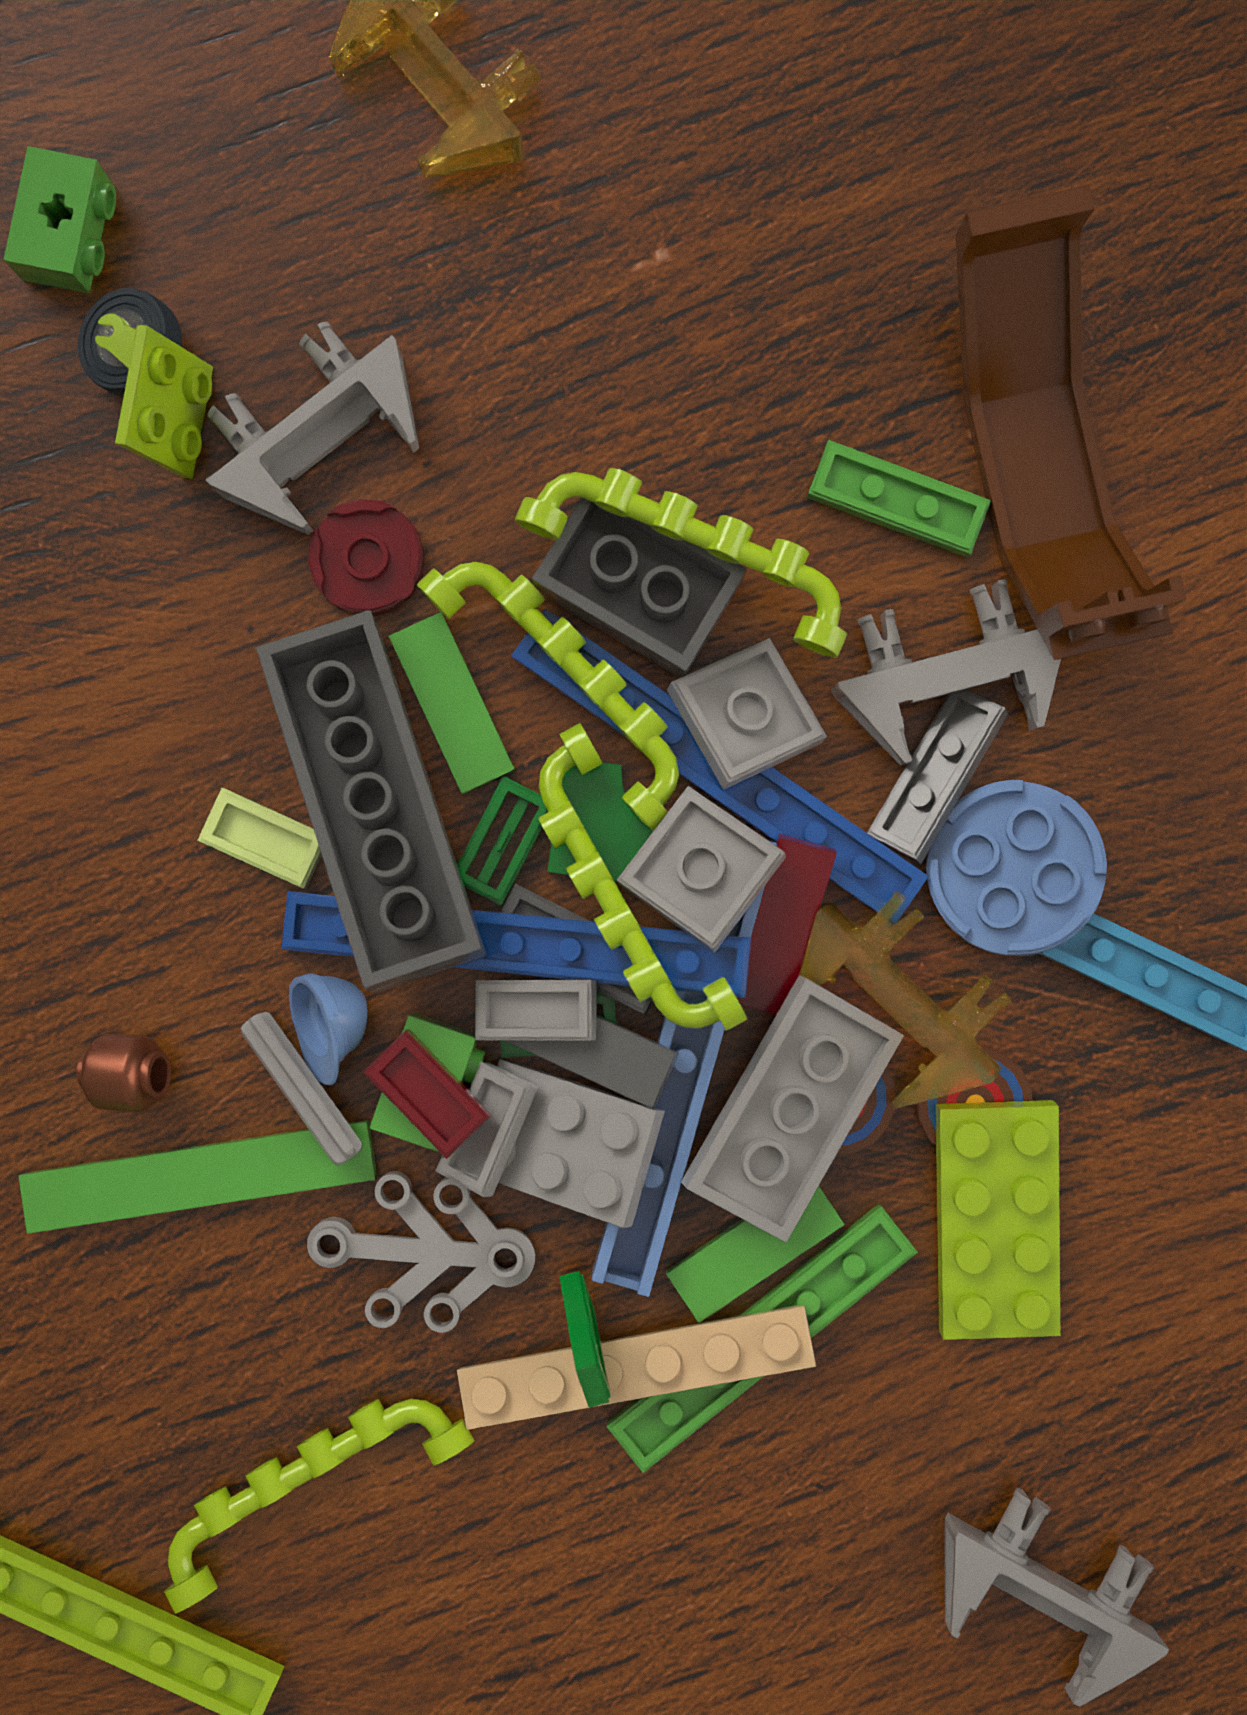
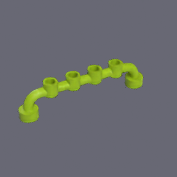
[514,468,847,658]
[416,562,679,831]
[538,723,747,1031]
[164,1399,475,1614]

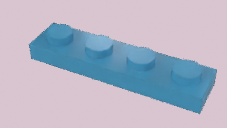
[1039,914,1247,1052]

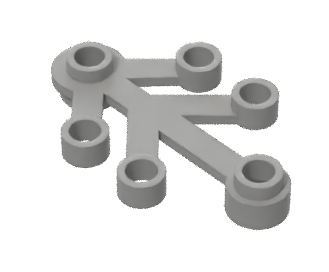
[307,1171,536,1333]

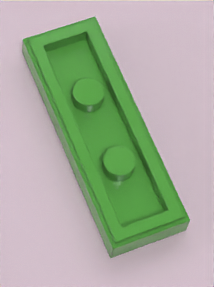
[807,440,991,558]
[389,612,515,795]
[666,1186,845,1323]

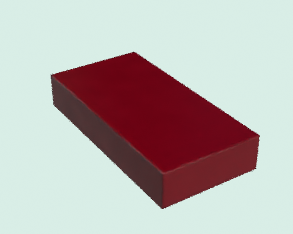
[363,1029,492,1159]

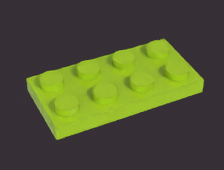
[936,1100,1060,1340]

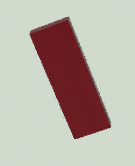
[736,833,837,1015]

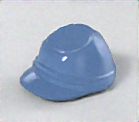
[289,973,368,1085]

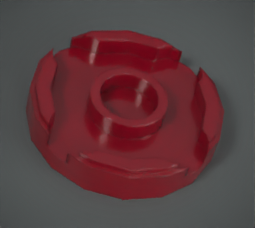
[307,499,425,616]

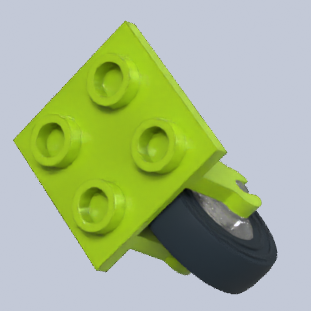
[78,288,213,479]

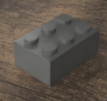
[532,497,747,678]

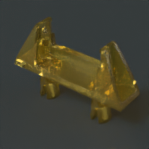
[329,0,541,178]
[800,891,1011,1108]

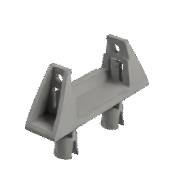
[206,321,419,535]
[831,579,1061,765]
[945,1488,1169,1707]

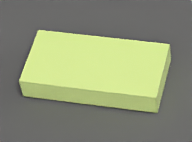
[198,788,322,889]

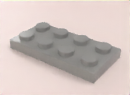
[681,975,904,1242]

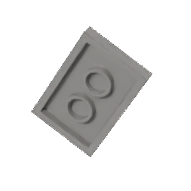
[497,1059,665,1228]

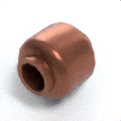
[76,1034,171,1112]

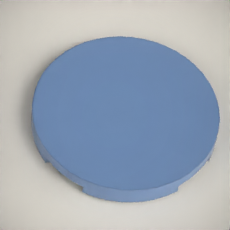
[926,780,1107,956]

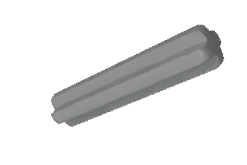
[241,1012,362,1165]

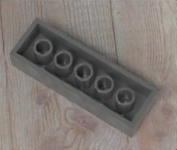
[256,610,487,994]

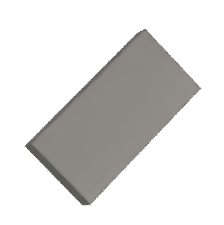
[475,980,596,1041]
[436,1062,538,1197]

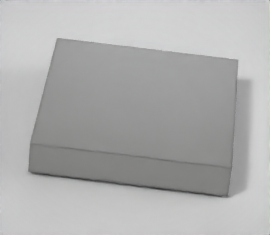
[667,638,827,790]
[617,786,786,953]

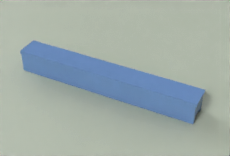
[591,841,777,1297]

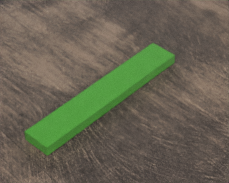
[19,1120,378,1234]
[607,1203,918,1473]

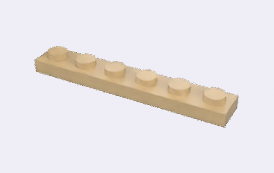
[457,1304,816,1430]

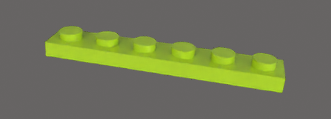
[0,1535,285,1715]

